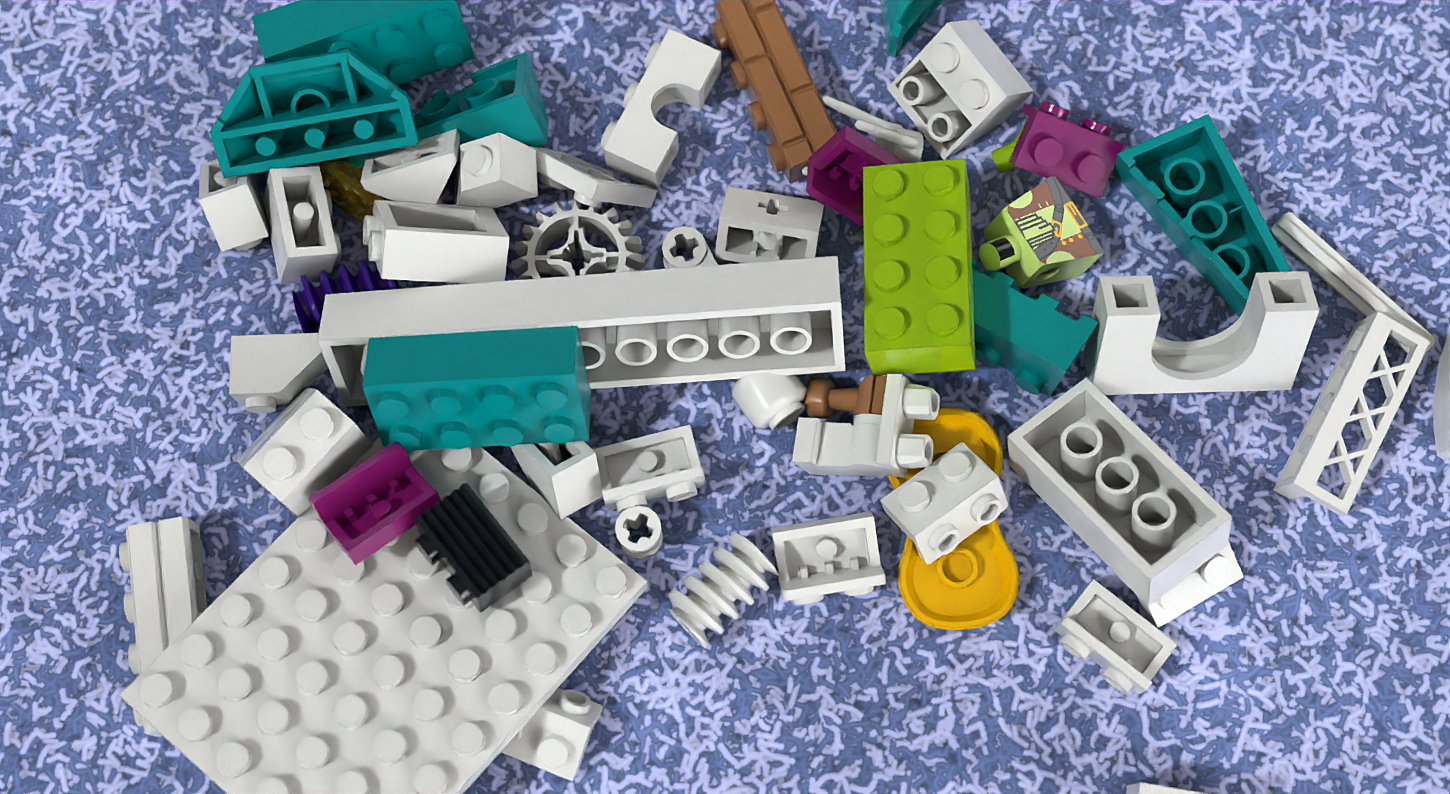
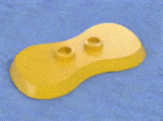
[888,407,1019,630]

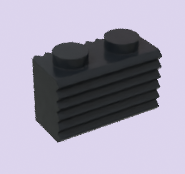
[414,483,532,613]

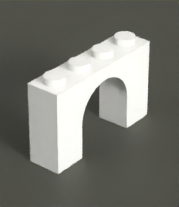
[1083,271,1319,395]

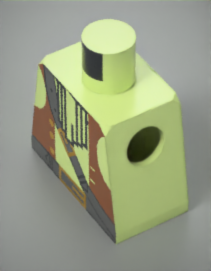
[979,175,1105,289]

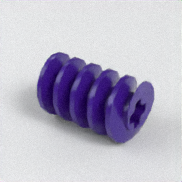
[292,259,400,333]

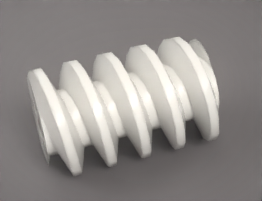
[668,533,780,649]

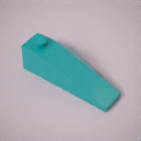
[344,51,549,168]

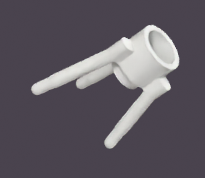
[802,96,924,176]

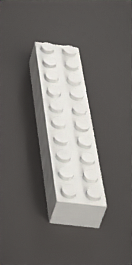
[317,256,846,407]

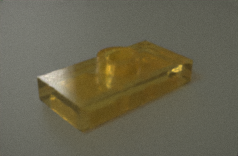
[319,158,392,225]

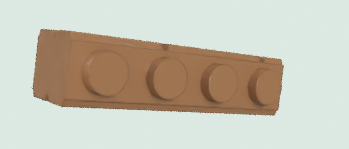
[710,0,837,184]

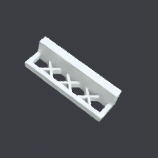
[1273,311,1431,516]

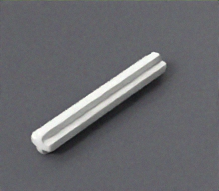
[1270,212,1436,355]

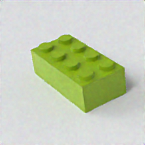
[863,158,976,376]

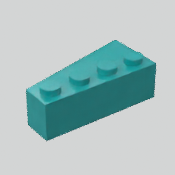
[972,257,1099,397]

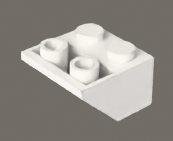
[887,19,1034,160]

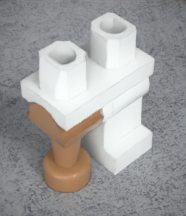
[792,374,940,477]

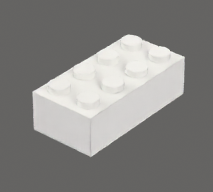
[1007,378,1232,607]

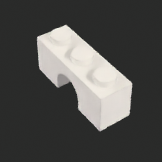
[601,28,721,190]

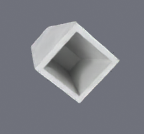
[236,387,373,517]

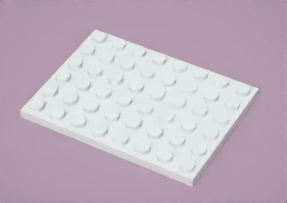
[119,437,647,794]

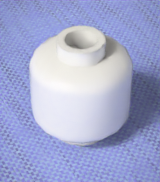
[732,372,806,431]

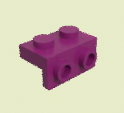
[1009,100,1124,198]
[806,125,907,227]
[310,441,441,565]

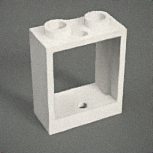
[363,200,510,284]

